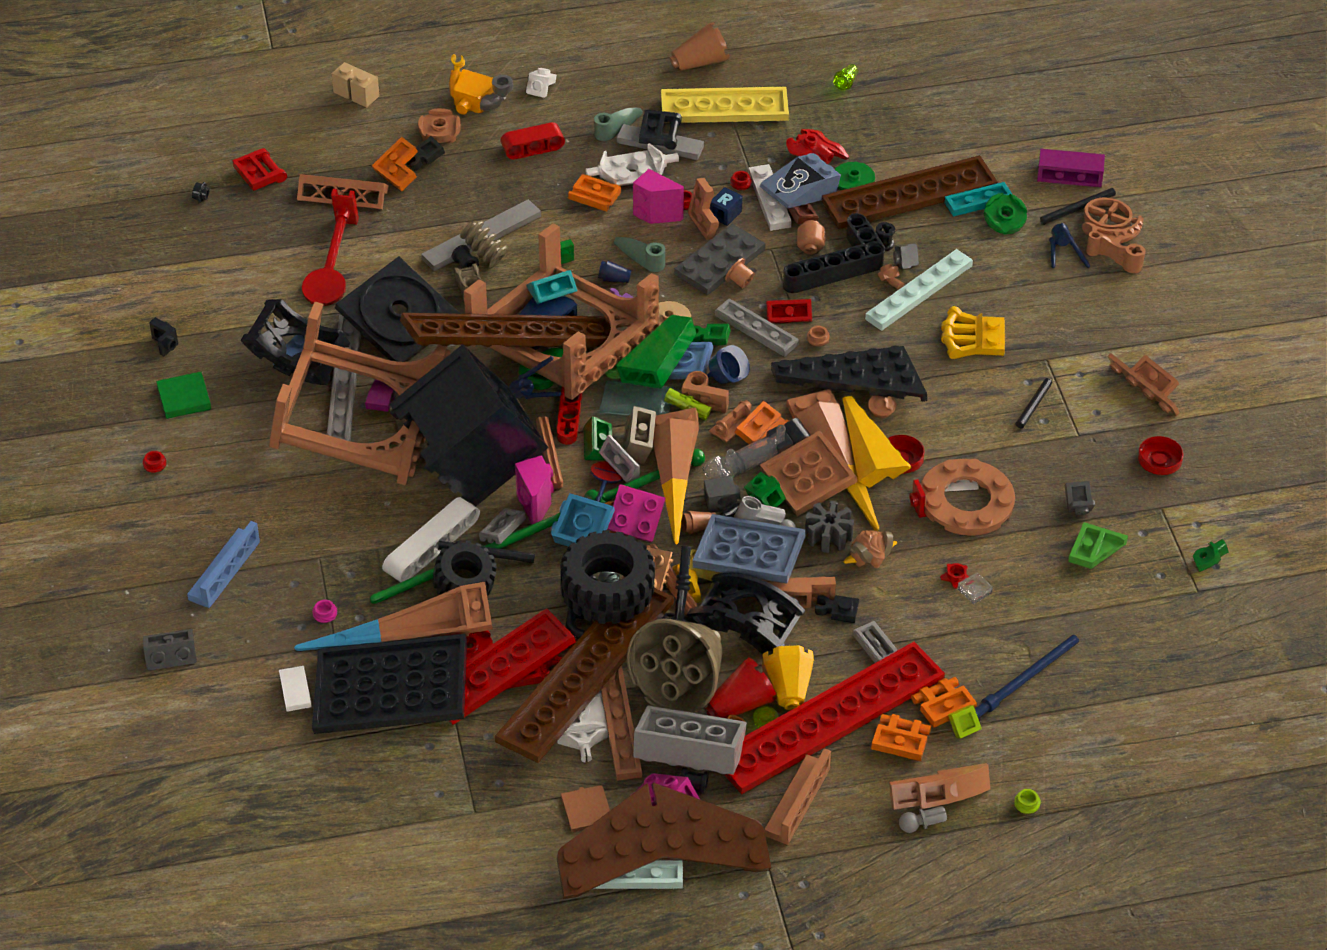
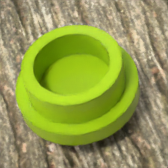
[1014,789,1041,814]

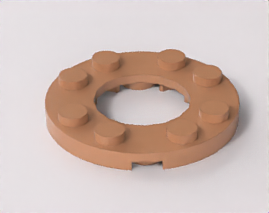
[921,459,1015,536]

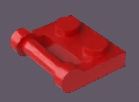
[232,148,287,191]

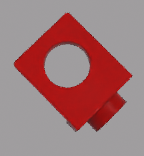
[909,479,927,518]

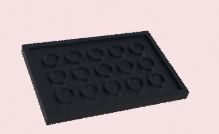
[312,634,467,734]

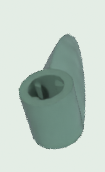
[594,108,643,141]
[614,237,665,272]

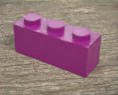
[1037,148,1105,188]

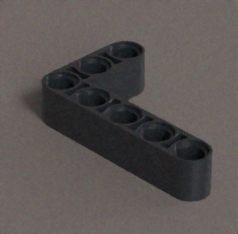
[783,213,885,293]

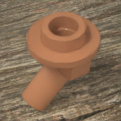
[877,264,905,290]

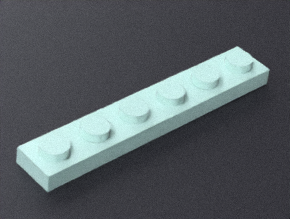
[865,249,973,331]

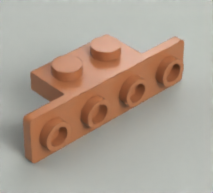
[1107,353,1180,416]

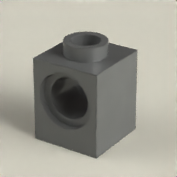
[704,476,740,513]

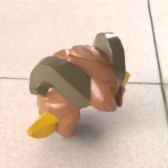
[843,530,897,568]

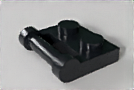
[639,110,682,150]

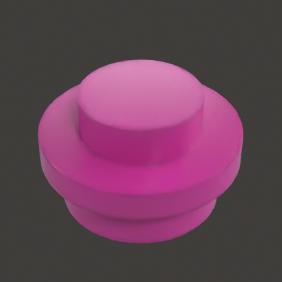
[312,600,337,623]

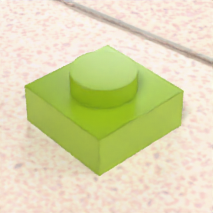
[948,705,982,739]

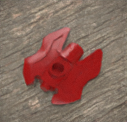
[786,129,849,164]

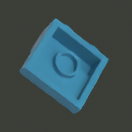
[551,493,615,547]

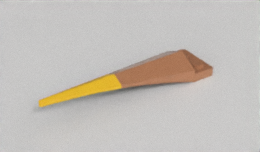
[787,389,879,531]
[653,408,699,545]

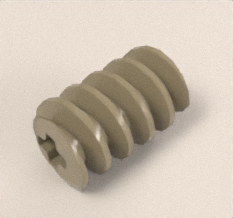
[460,221,508,268]

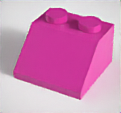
[633,169,684,224]
[515,455,554,524]

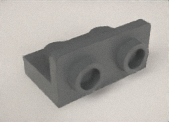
[143,629,197,670]

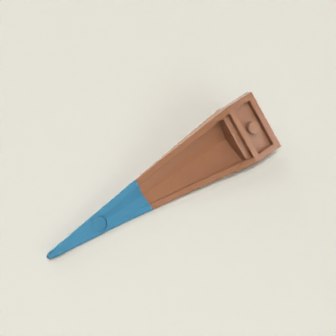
[294,582,493,651]

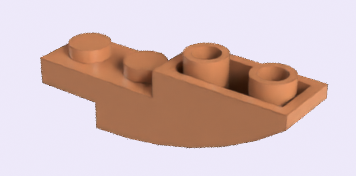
[749,577,836,608]
[889,763,990,810]

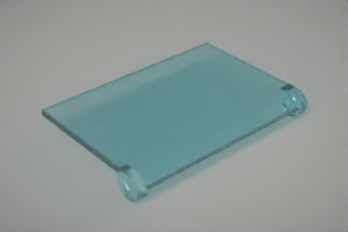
[600,381,675,415]

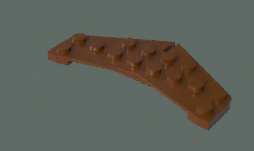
[557,782,772,899]

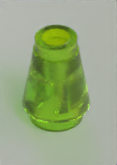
[834,64,859,90]

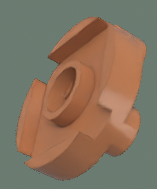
[418,108,461,143]

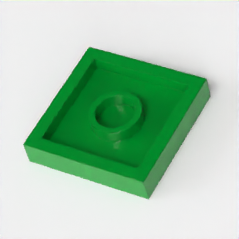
[156,371,211,419]

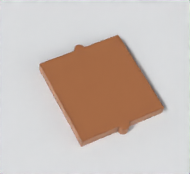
[561,785,610,832]

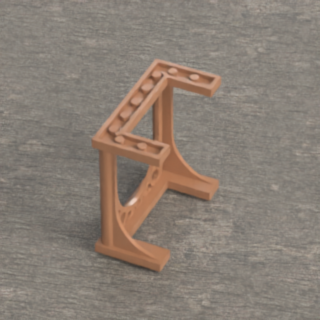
[464,223,659,400]
[269,302,451,485]

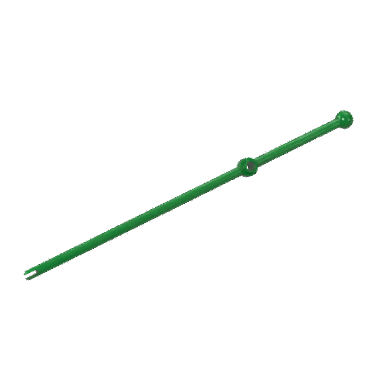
[370,448,705,604]

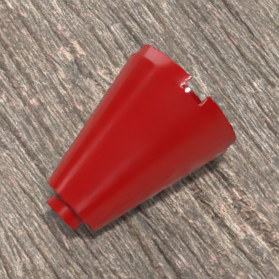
[705,657,777,719]

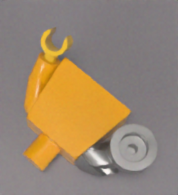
[449,54,513,115]

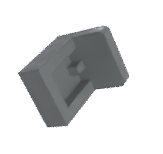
[893,243,919,269]
[1064,481,1095,515]

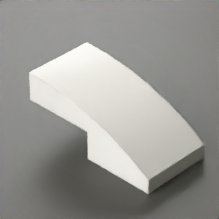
[279,666,312,711]

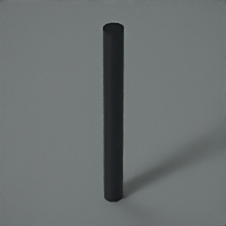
[1040,188,1116,225]
[438,540,535,563]

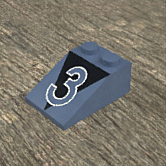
[760,153,841,209]

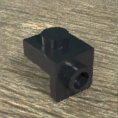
[149,317,178,357]

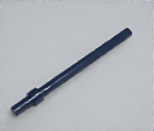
[975,635,1079,718]

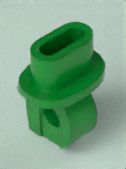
[1193,539,1229,572]

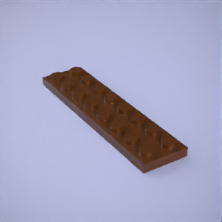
[822,155,998,230]

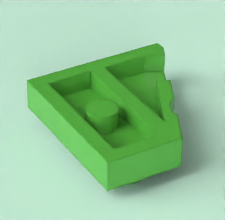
[1068,522,1128,569]

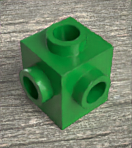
[744,472,786,507]

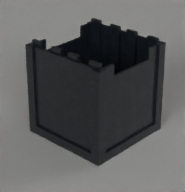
[390,344,549,507]

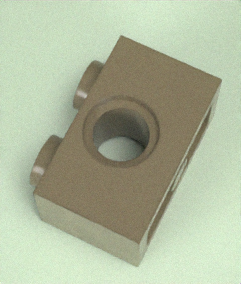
[623,406,656,464]

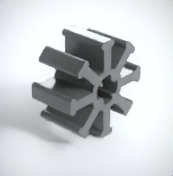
[805,501,854,553]

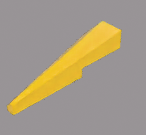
[842,396,911,488]

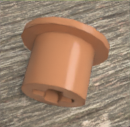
[725,258,755,289]

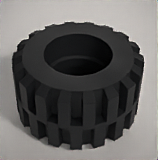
[433,540,497,596]

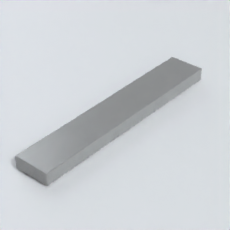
[421,199,541,271]

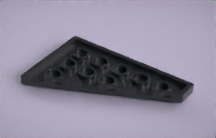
[771,345,927,402]

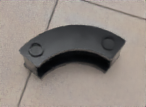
[240,299,350,385]
[686,573,805,656]

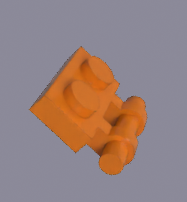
[911,677,977,728]
[871,714,931,761]

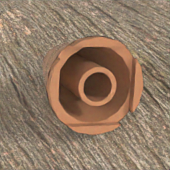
[670,22,730,71]

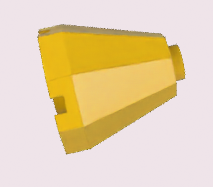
[762,645,814,710]

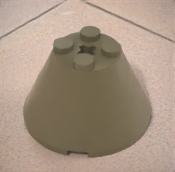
[627,619,722,713]

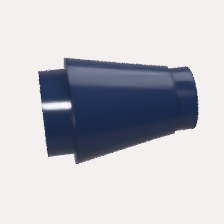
[598,260,632,283]

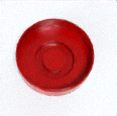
[888,435,925,474]
[1138,436,1184,475]

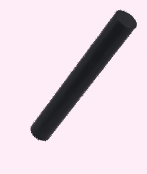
[1016,378,1053,429]

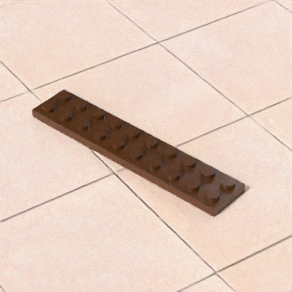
[400,313,618,348]
[495,588,674,763]

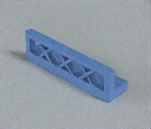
[187,521,260,608]

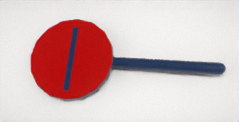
[591,461,623,502]

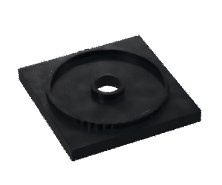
[335,256,460,362]

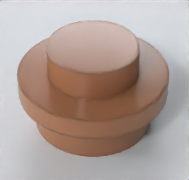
[807,326,830,346]

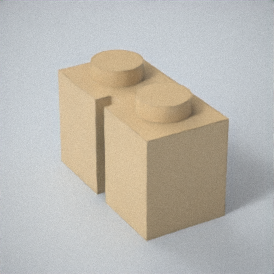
[332,62,379,108]

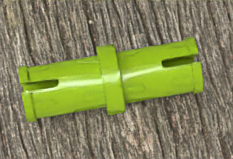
[664,388,712,421]

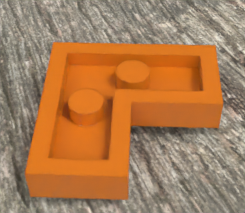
[372,137,418,191]

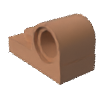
[682,371,729,413]

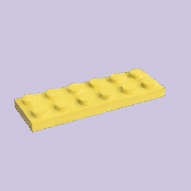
[661,87,789,123]

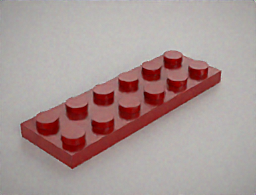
[449,608,576,725]

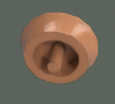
[868,395,897,418]

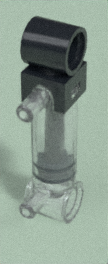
[702,418,811,479]

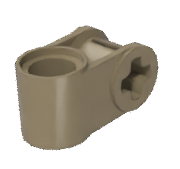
[454,264,482,300]

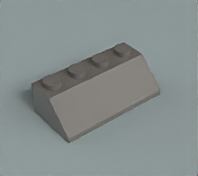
[633,706,747,774]

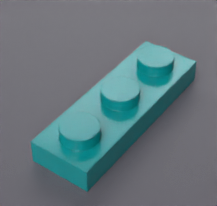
[944,182,1013,217]

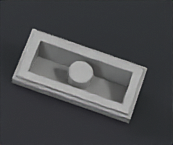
[599,435,640,483]

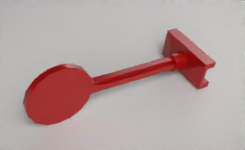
[302,189,359,306]

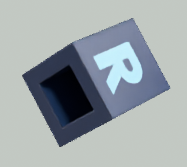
[710,187,743,226]

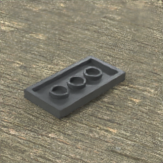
[674,224,766,295]

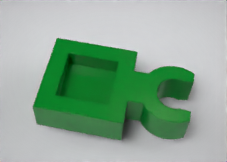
[692,324,731,346]

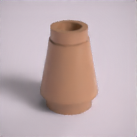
[681,511,716,534]

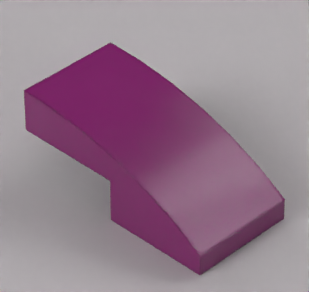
[365,379,397,412]

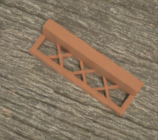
[297,174,388,210]
[764,748,831,845]

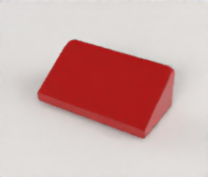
[766,299,812,323]

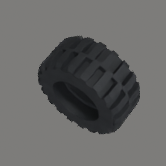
[560,530,655,624]

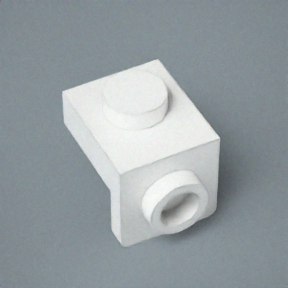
[526,68,557,98]

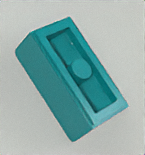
[526,270,578,304]

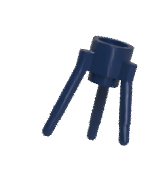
[1049,223,1090,268]
[509,356,561,399]

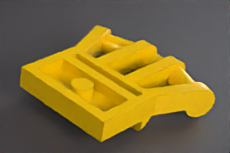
[941,306,1005,359]

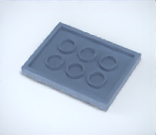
[692,514,805,584]

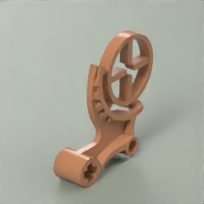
[1082,198,1146,273]

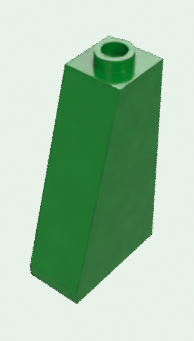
[616,315,697,389]

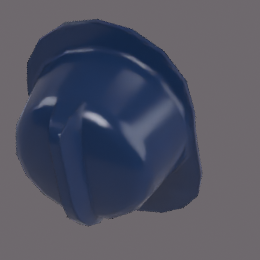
[707,345,750,384]

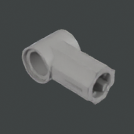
[734,496,785,525]

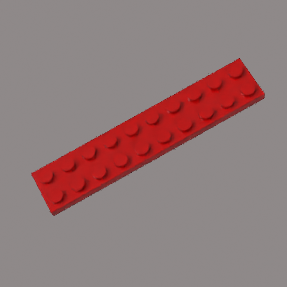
[724,641,945,795]

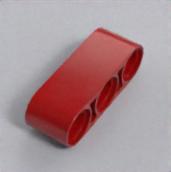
[500,122,565,160]

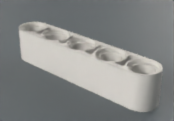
[382,497,480,582]

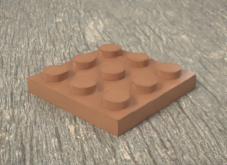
[760,430,858,516]

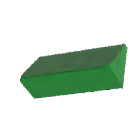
[583,416,612,461]

